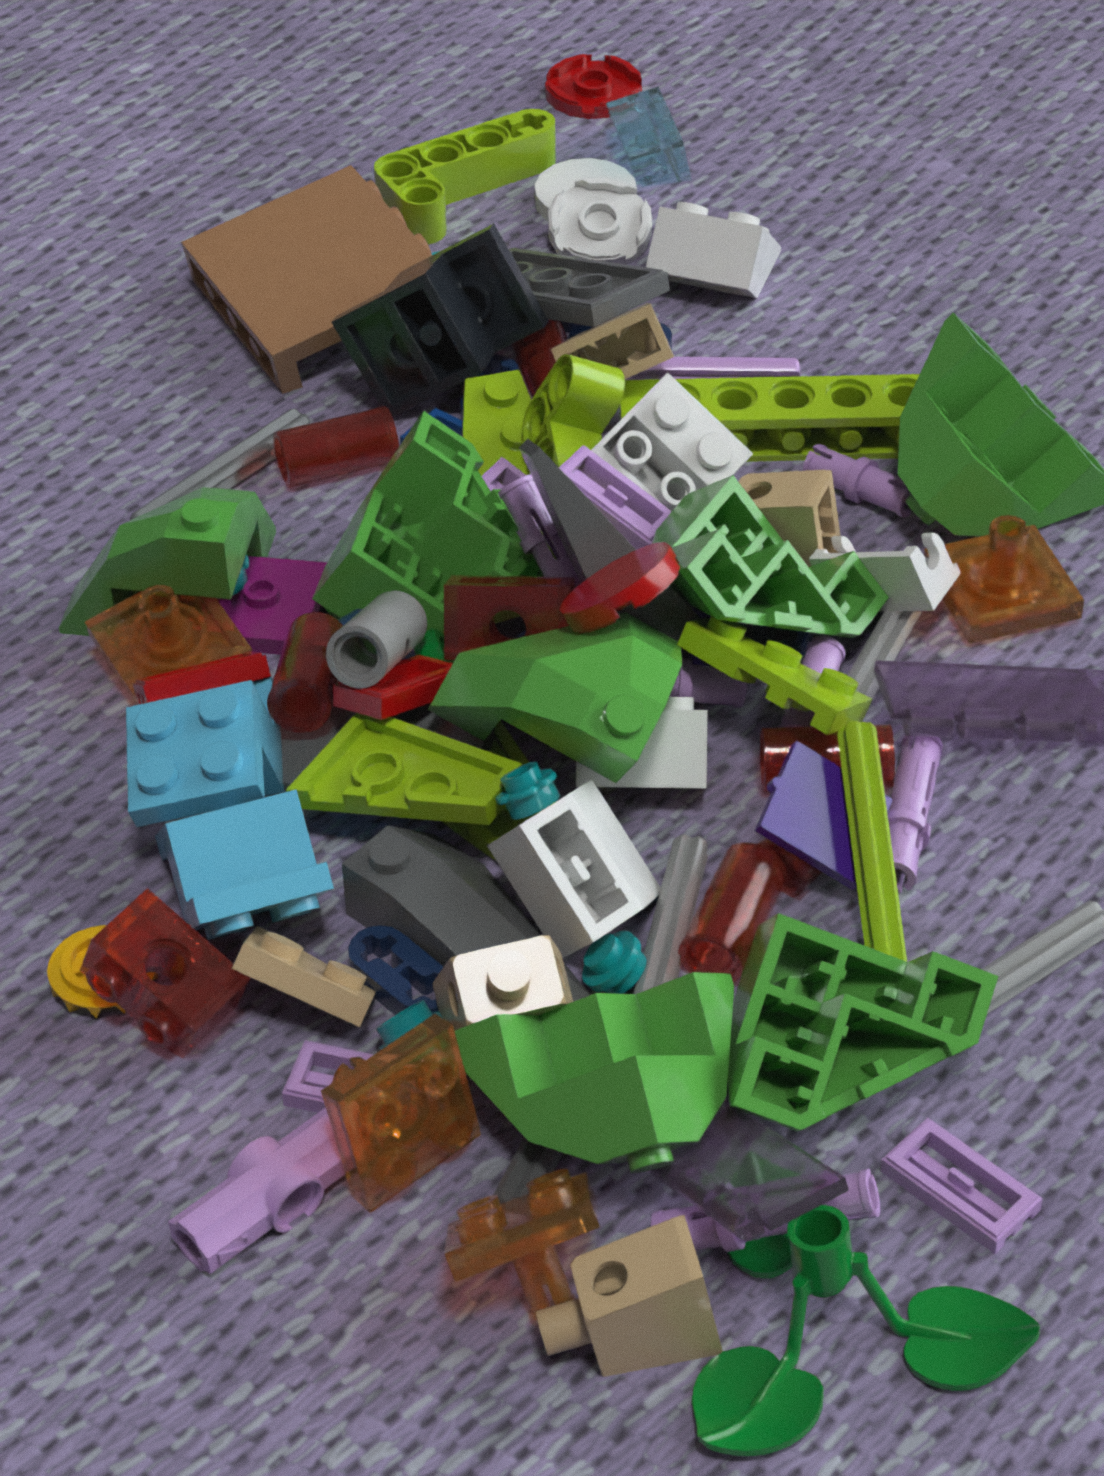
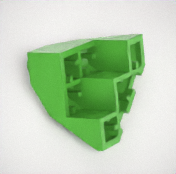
[898,312,1104,538]
[312,411,549,638]
[652,475,889,638]
[59,487,276,639]
[428,612,682,783]
[728,913,999,1131]
[442,972,734,1173]

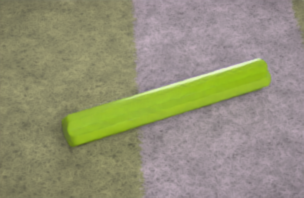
[837,721,907,962]

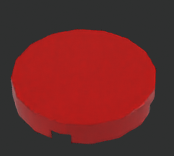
[545,54,642,119]
[559,542,680,633]

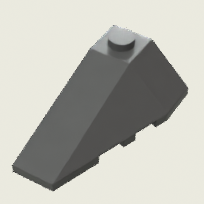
[519,439,701,649]
[342,826,590,1002]

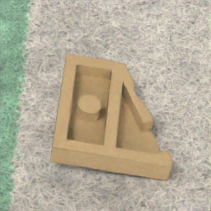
[232,926,376,1027]

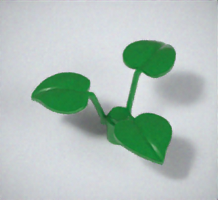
[692,1159,1040,1456]

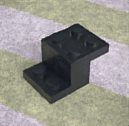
[331,223,549,419]

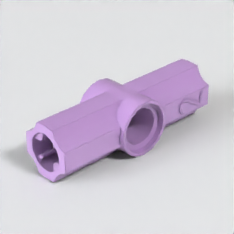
[168,1097,380,1274]

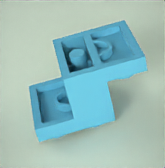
[126,677,284,827]
[155,789,334,940]

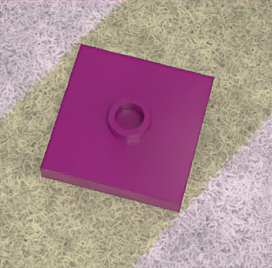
[190,556,327,657]

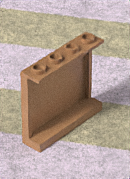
[181,165,432,394]

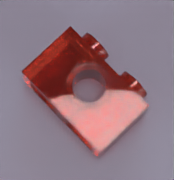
[444,575,575,660]
[80,888,250,1059]

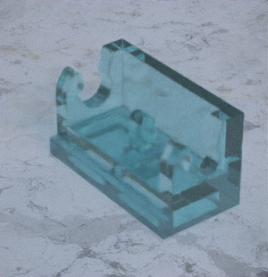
[606,86,692,187]

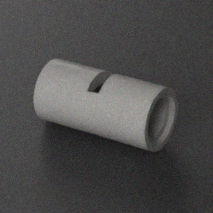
[326,591,427,688]

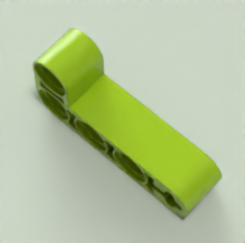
[374,109,556,244]
[522,354,625,560]

